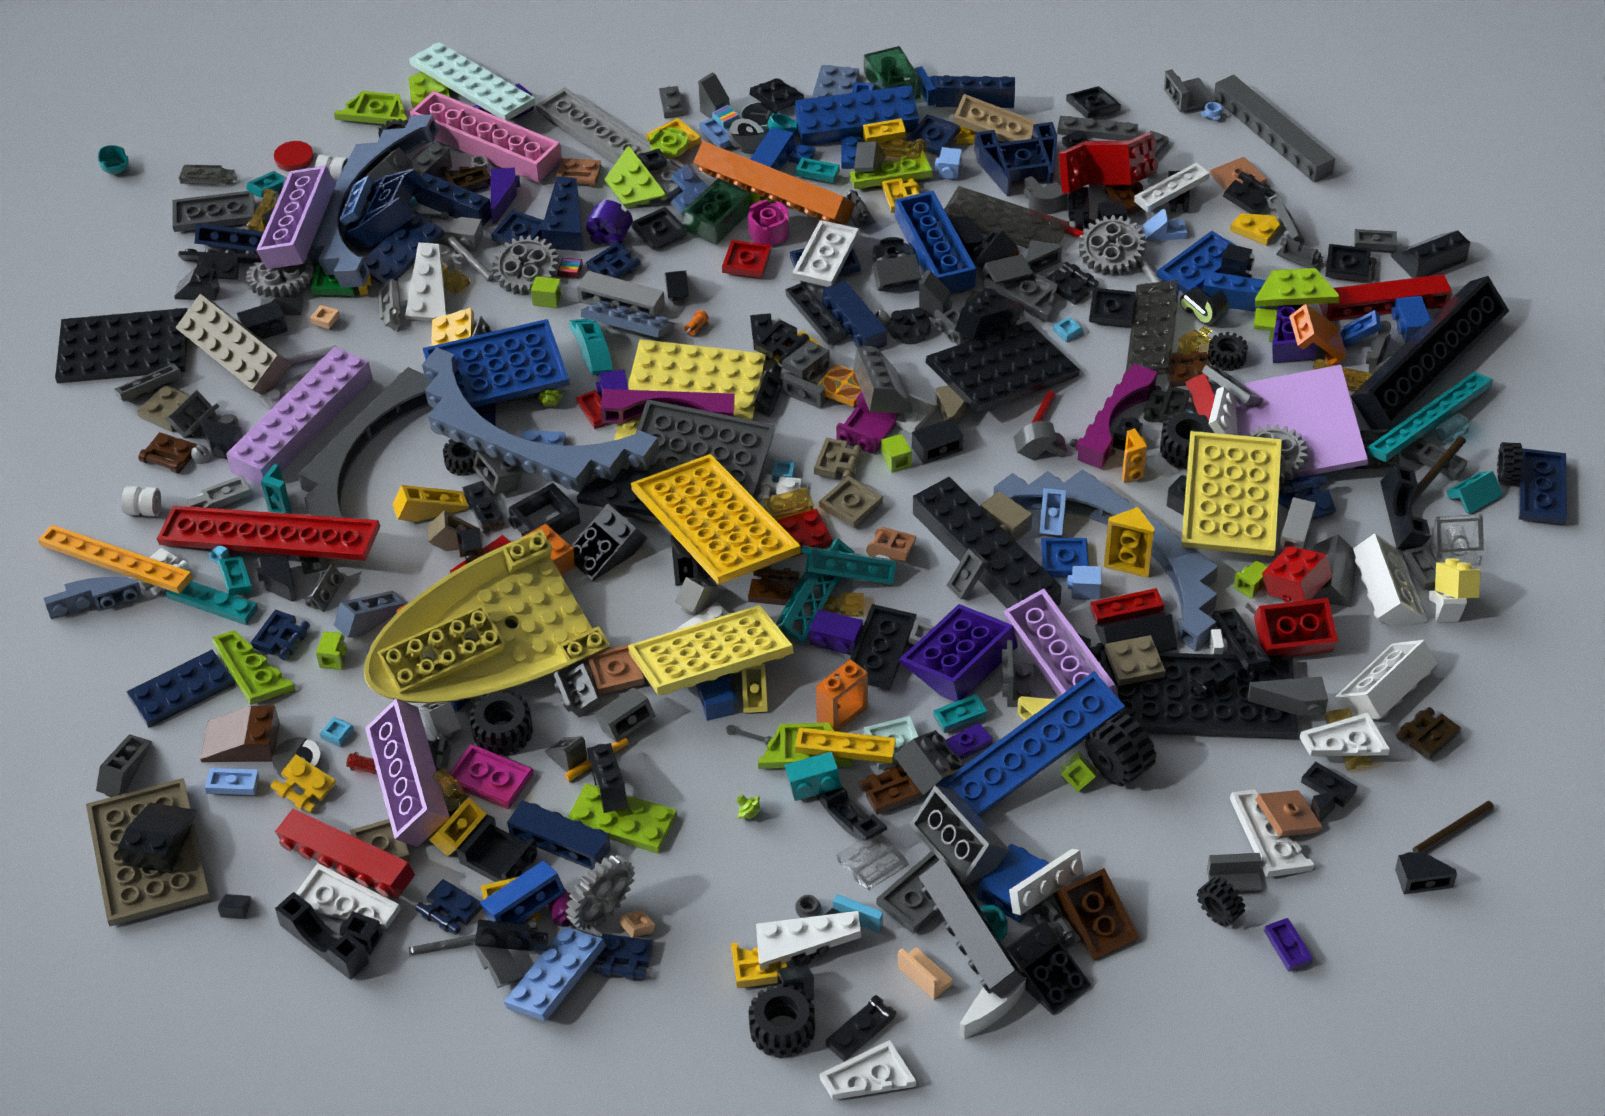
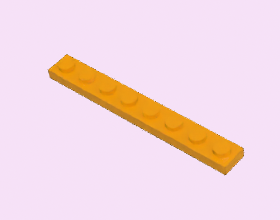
[38,525,193,594]

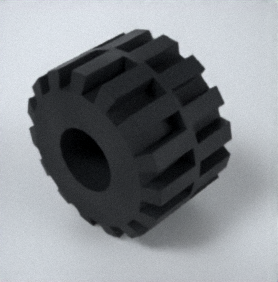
[1085,713,1157,787]

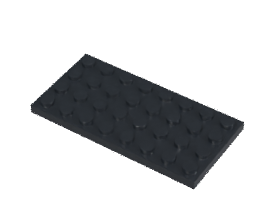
[1100,650,1298,738]

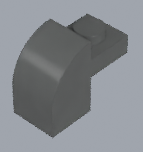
[1023,176,1068,214]
[1014,421,1067,460]

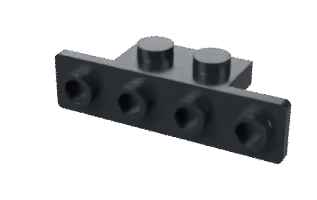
[178,249,261,279]

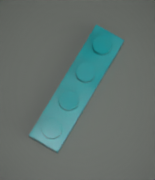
[166,581,258,625]

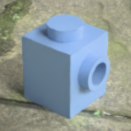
[935,147,962,180]
[1067,566,1101,599]

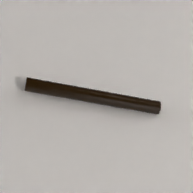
[1412,436,1466,505]
[1413,801,1494,853]

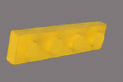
[795,728,896,763]

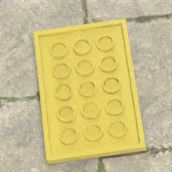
[1181,431,1282,556]
[628,605,794,696]

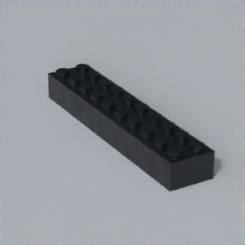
[1350,276,1509,432]

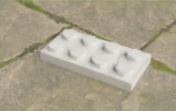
[792,220,859,287]

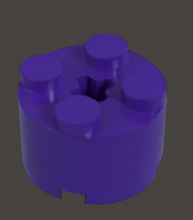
[586,200,633,246]

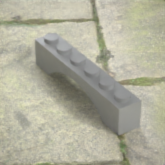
[360,205,483,251]

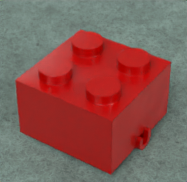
[1262,546,1333,603]

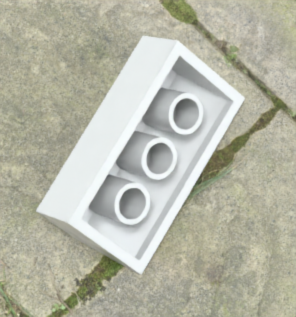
[1353,534,1428,627]
[1334,640,1438,720]

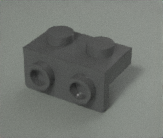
[934,307,977,345]
[782,341,830,382]
[166,390,219,438]
[553,663,602,717]

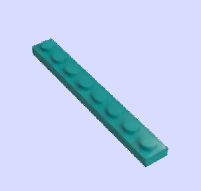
[1367,372,1493,462]

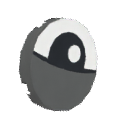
[728,118,766,154]
[272,737,322,779]

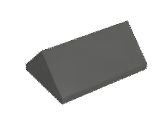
[1311,534,1357,607]

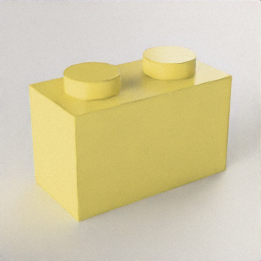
[1435,558,1481,598]

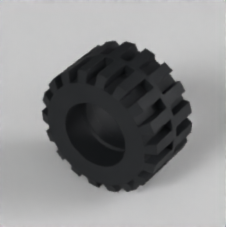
[1160,411,1214,469]
[469,691,533,756]
[748,984,815,1058]

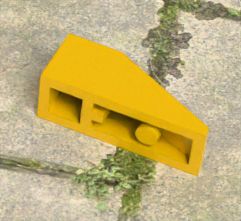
[392,485,469,522]

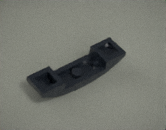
[816,786,888,841]

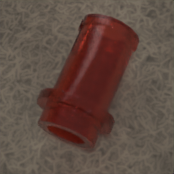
[346,752,377,775]

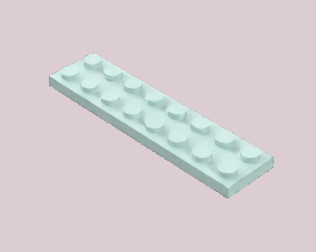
[409,42,536,121]

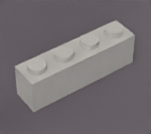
[577,271,665,318]

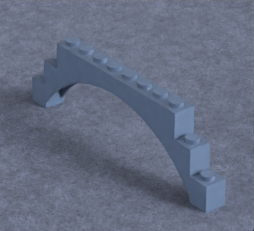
[307,114,439,287]
[422,347,660,492]
[993,469,1218,652]

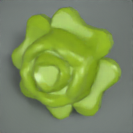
[537,389,563,407]
[736,794,761,820]

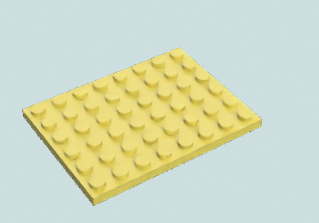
[614,339,766,468]

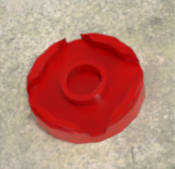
[273,141,314,171]

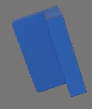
[915,66,937,106]

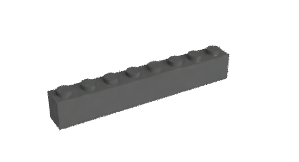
[1214,75,1335,182]

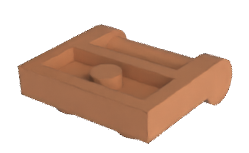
[556,158,601,187]
[866,527,916,561]

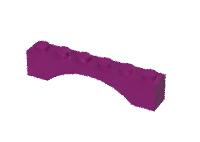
[1076,364,1158,469]
[601,389,735,424]

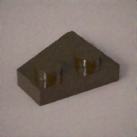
[441,166,491,191]

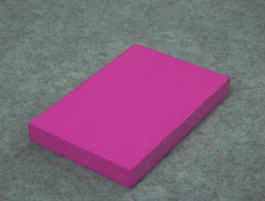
[445,744,534,810]

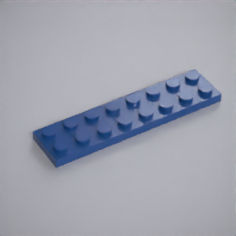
[938,671,1125,817]

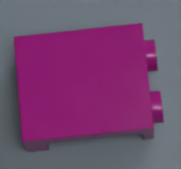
[836,392,900,455]

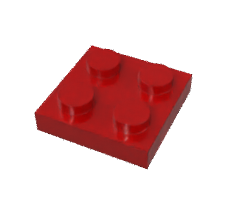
[722,239,772,278]
[776,508,833,558]

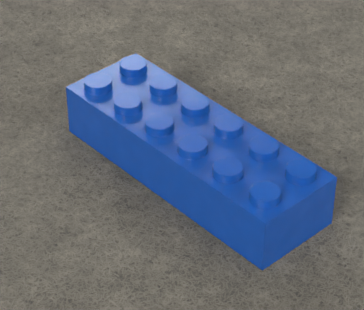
[795,85,919,146]
[895,191,976,293]

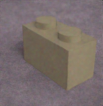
[980,491,1032,541]

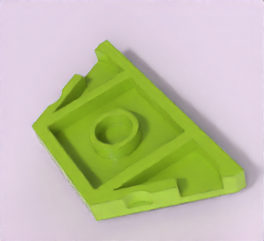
[409,72,450,108]
[334,91,407,125]
[605,146,668,209]
[1255,268,1339,307]
[758,723,852,769]

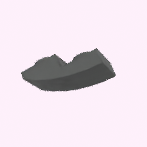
[474,945,523,988]

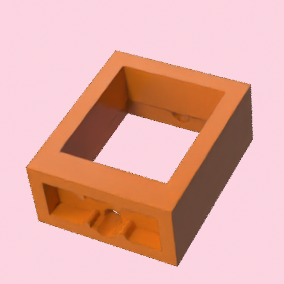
[816,659,868,732]

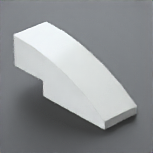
[960,977,1026,1039]

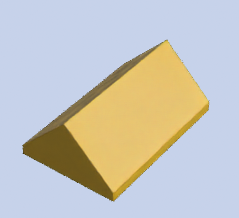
[1104,507,1155,578]

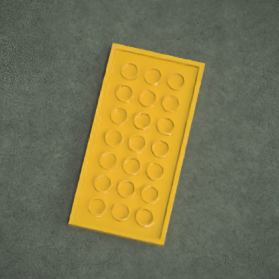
[631,454,801,585]

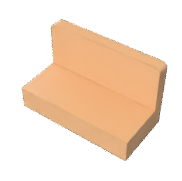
[898,947,953,999]

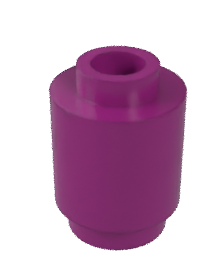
[548,889,573,927]

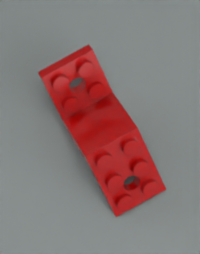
[1059,133,1158,193]

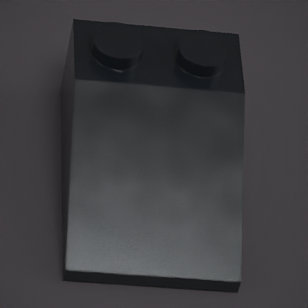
[118,802,198,873]

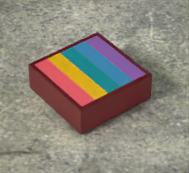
[558,258,583,278]

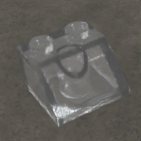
[1429,514,1484,566]

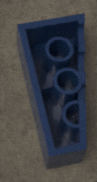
[541,176,583,251]

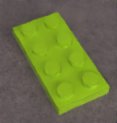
[567,783,677,853]

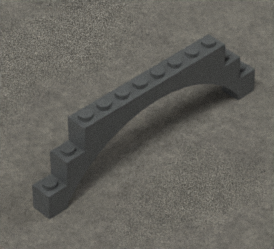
[298,367,430,518]

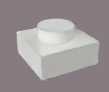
[1209,629,1227,655]

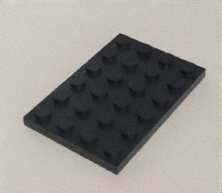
[55,308,188,383]
[925,321,1080,413]

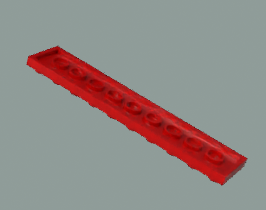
[157,505,381,561]

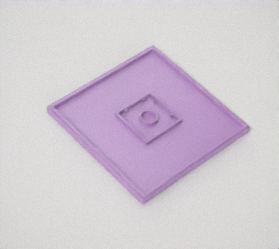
[1212,365,1368,480]

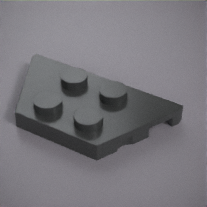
[983,270,1058,321]

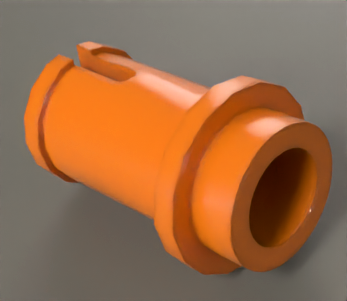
[684,310,709,336]

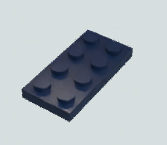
[364,211,445,286]
[1518,448,1567,525]
[126,649,235,728]

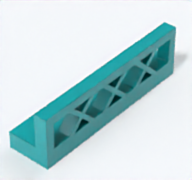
[801,545,897,585]
[775,571,839,644]

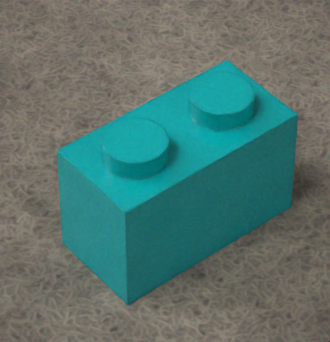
[784,752,842,801]

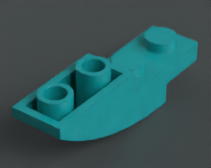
[569,319,613,376]

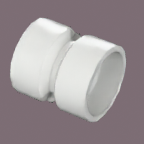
[315,155,348,182]
[121,486,162,516]

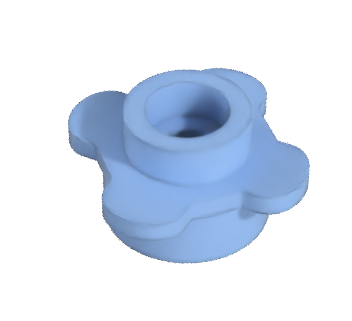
[1201,102,1224,120]

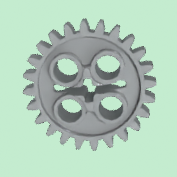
[1079,215,1146,276]
[492,235,559,295]
[246,257,314,298]
[1242,424,1308,484]
[566,854,635,930]

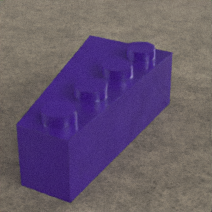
[1272,304,1316,363]

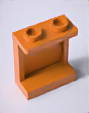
[1290,304,1347,367]

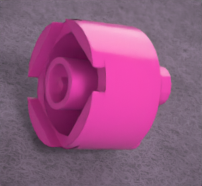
[748,200,789,246]

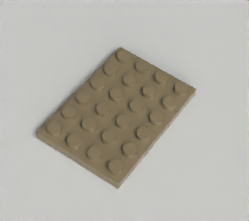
[86,778,210,927]

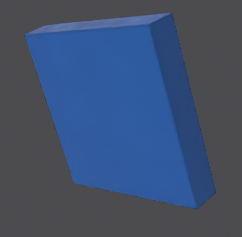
[1041,538,1089,578]

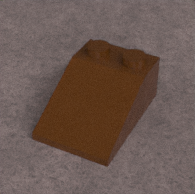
[200,706,280,762]
[1053,868,1139,960]

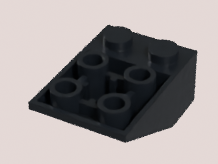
[571,504,648,581]
[670,535,711,586]
[1006,920,1091,1014]

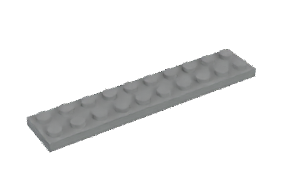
[536,87,698,199]

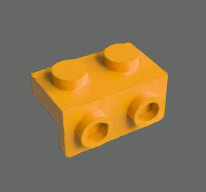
[1122,429,1147,483]

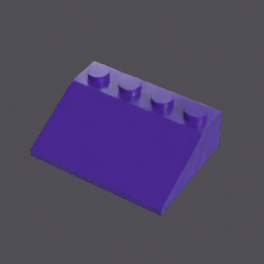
[899,604,1018,702]

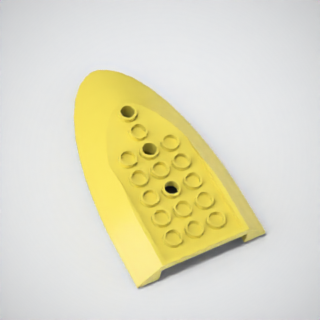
[364,529,610,704]

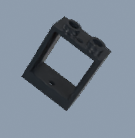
[508,483,580,537]

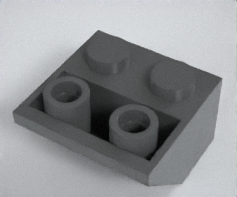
[894,730,963,795]

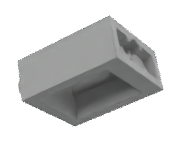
[1278,497,1316,556]

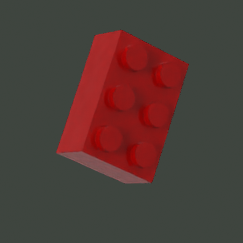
[1254,598,1338,657]

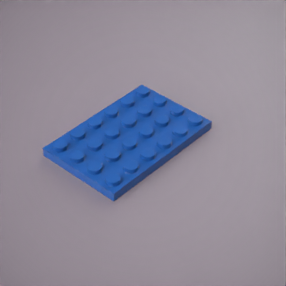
[423,319,570,408]

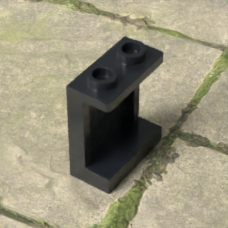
[457,814,538,882]

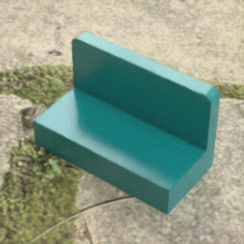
[261,464,292,514]
[1446,471,1503,514]

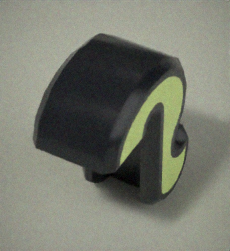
[1180,287,1228,325]

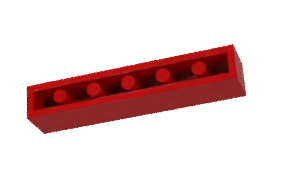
[1319,274,1452,321]
[275,809,415,899]

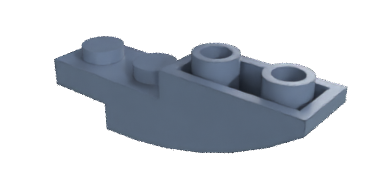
[43,577,143,619]

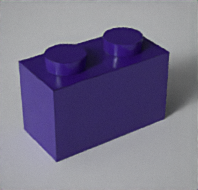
[809,609,863,655]

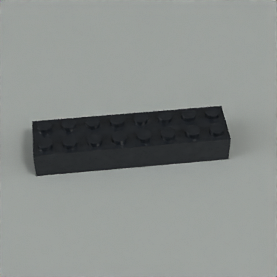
[913,476,1062,609]

